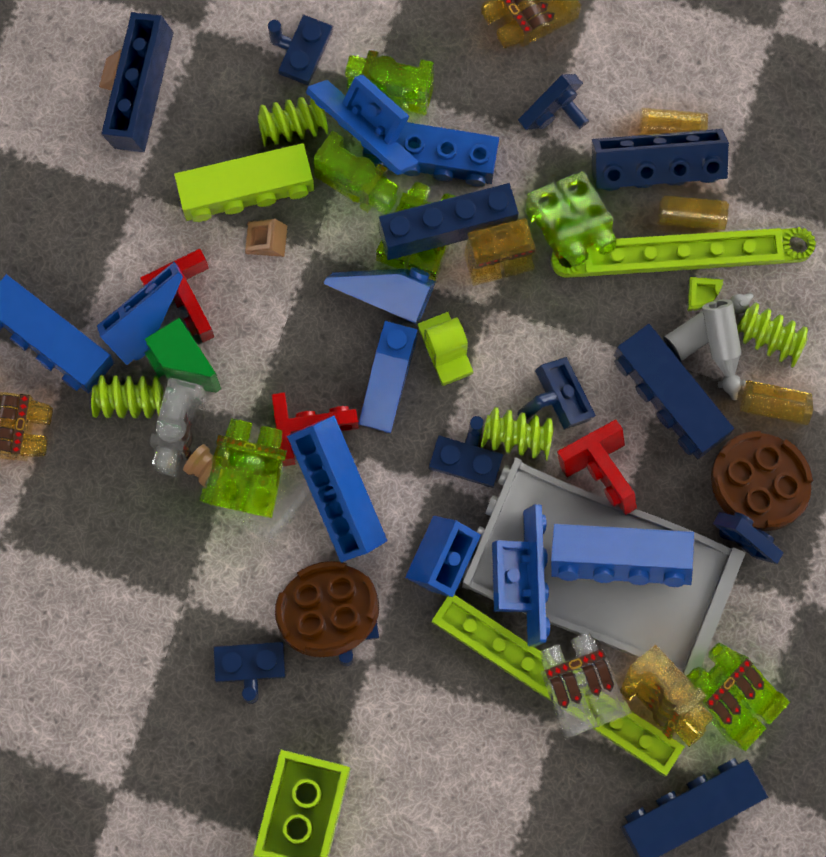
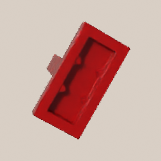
[140,248,214,343]
[271,392,359,467]
[557,419,637,515]

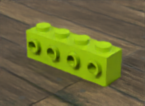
[174,143,314,222]

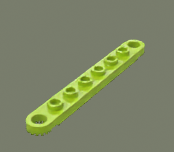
[551,227,816,278]

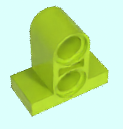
[417,312,474,386]

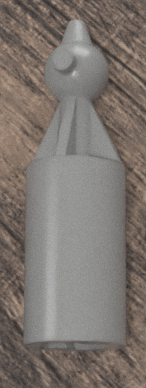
[663,293,754,362]
[702,300,746,400]

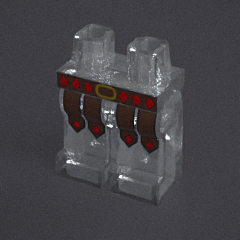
[149,378,209,477]
[541,633,631,739]

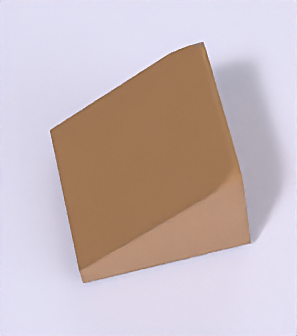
[99,50,122,90]
[245,219,287,257]

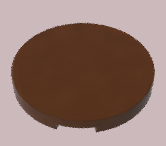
[711,431,813,531]
[275,561,379,657]

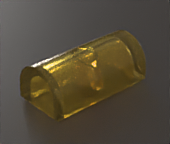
[639,108,708,135]
[658,196,729,231]
[740,380,813,425]

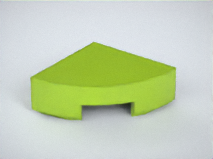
[687,277,723,311]

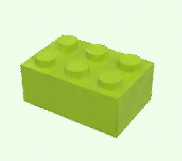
[253,750,351,857]

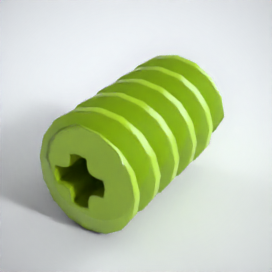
[258,97,328,147]
[737,302,808,368]
[91,375,164,419]
[481,407,554,461]

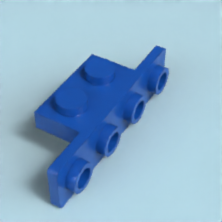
[306,74,419,175]
[492,504,550,647]

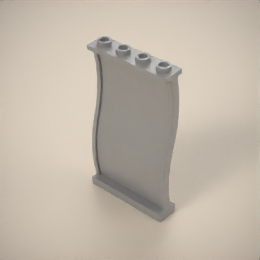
[462,457,746,684]

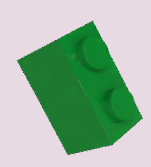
[144,317,221,393]

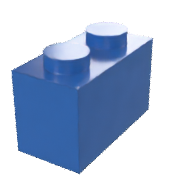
[405,516,481,598]

